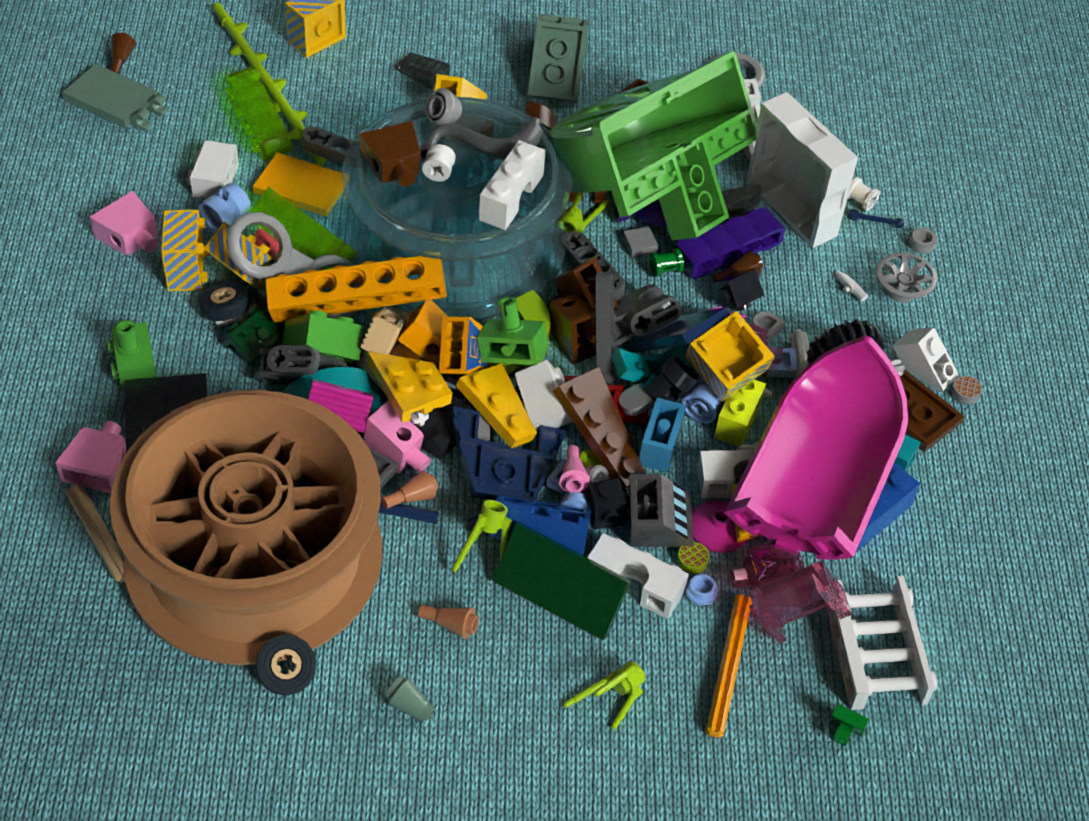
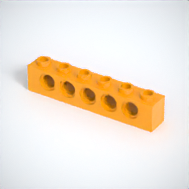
[266,252,447,323]

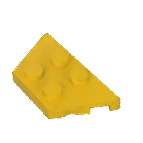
[367,352,453,422]

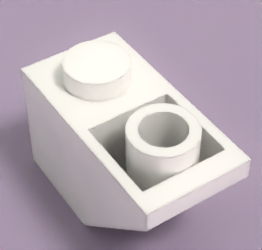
[893,327,959,391]

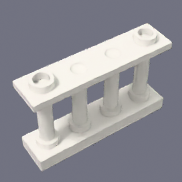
[823,576,937,710]

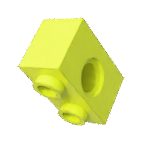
[714,379,766,446]

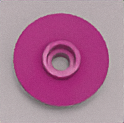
[692,500,747,553]

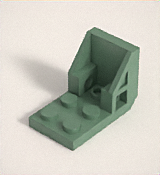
[527,14,589,104]

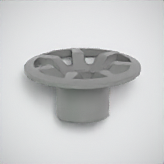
[876,252,937,303]

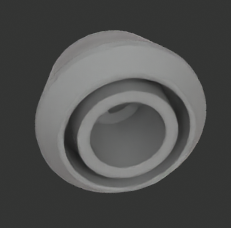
[425,88,462,127]

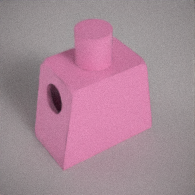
[90,191,158,255]
[364,401,431,473]
[56,421,126,493]

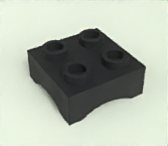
[414,395,477,460]

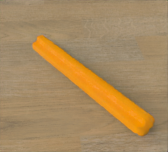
[706,594,752,738]

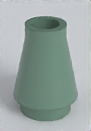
[384,676,436,724]

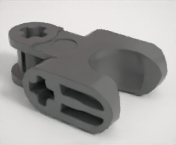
[614,284,681,347]
[254,345,347,384]

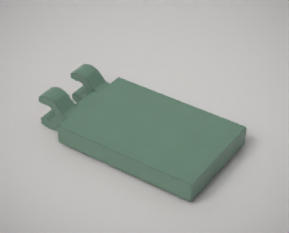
[62,64,168,131]

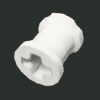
[847,177,880,211]

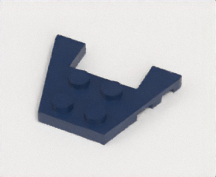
[450,406,566,501]

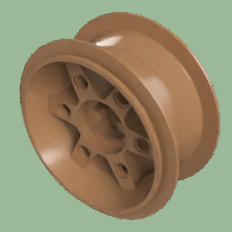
[110,390,382,665]

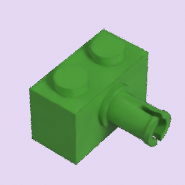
[477,297,549,365]
[107,320,156,391]

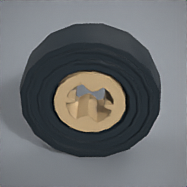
[198,280,251,321]
[255,634,317,696]

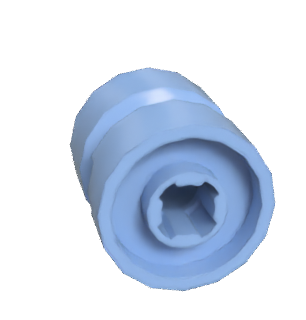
[198,183,252,233]
[682,374,726,424]

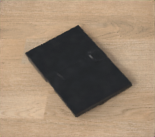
[124,373,208,453]

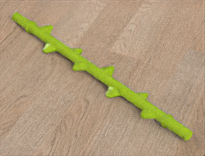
[212,3,327,166]

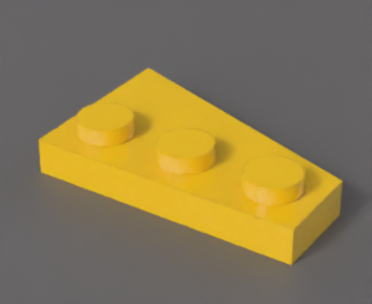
[456,363,537,449]

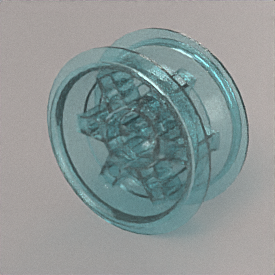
[342,97,572,320]

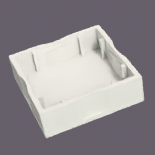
[746,92,858,248]

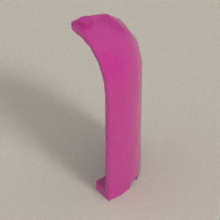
[724,336,908,560]

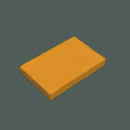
[253,152,350,217]

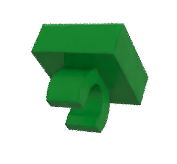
[831,704,869,746]

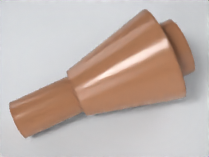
[381,470,438,509]
[418,605,479,639]

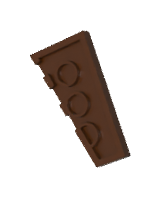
[553,367,646,490]

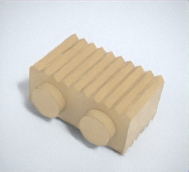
[360,307,408,356]

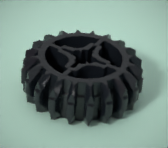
[806,319,885,365]

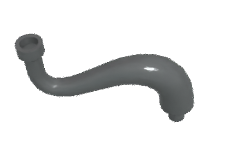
[420,117,543,161]

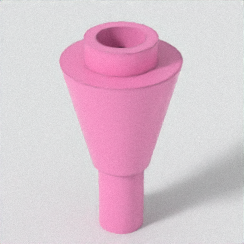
[559,445,590,493]

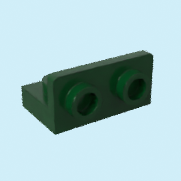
[223,304,285,365]

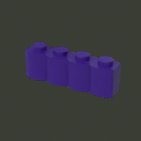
[675,207,785,279]

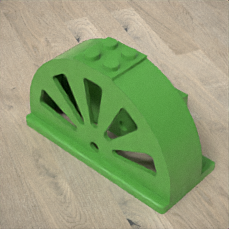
[549,51,757,240]

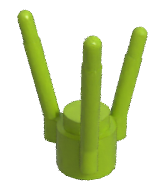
[555,192,610,234]
[452,500,512,572]
[563,661,646,730]

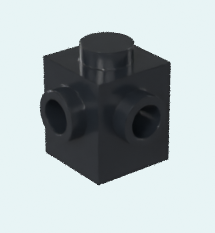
[714,269,764,311]
[587,478,630,530]

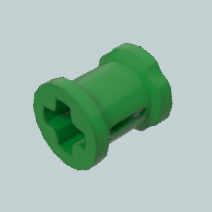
[649,248,684,277]

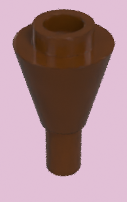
[110,32,136,74]
[712,250,763,282]

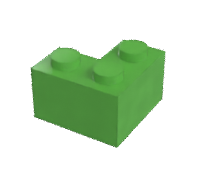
[282,311,364,363]

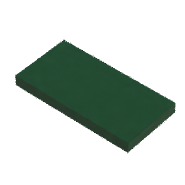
[492,523,631,640]

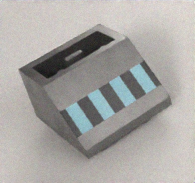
[629,474,694,547]

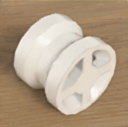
[422,144,456,182]

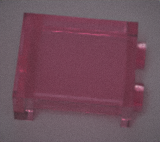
[749,560,852,643]

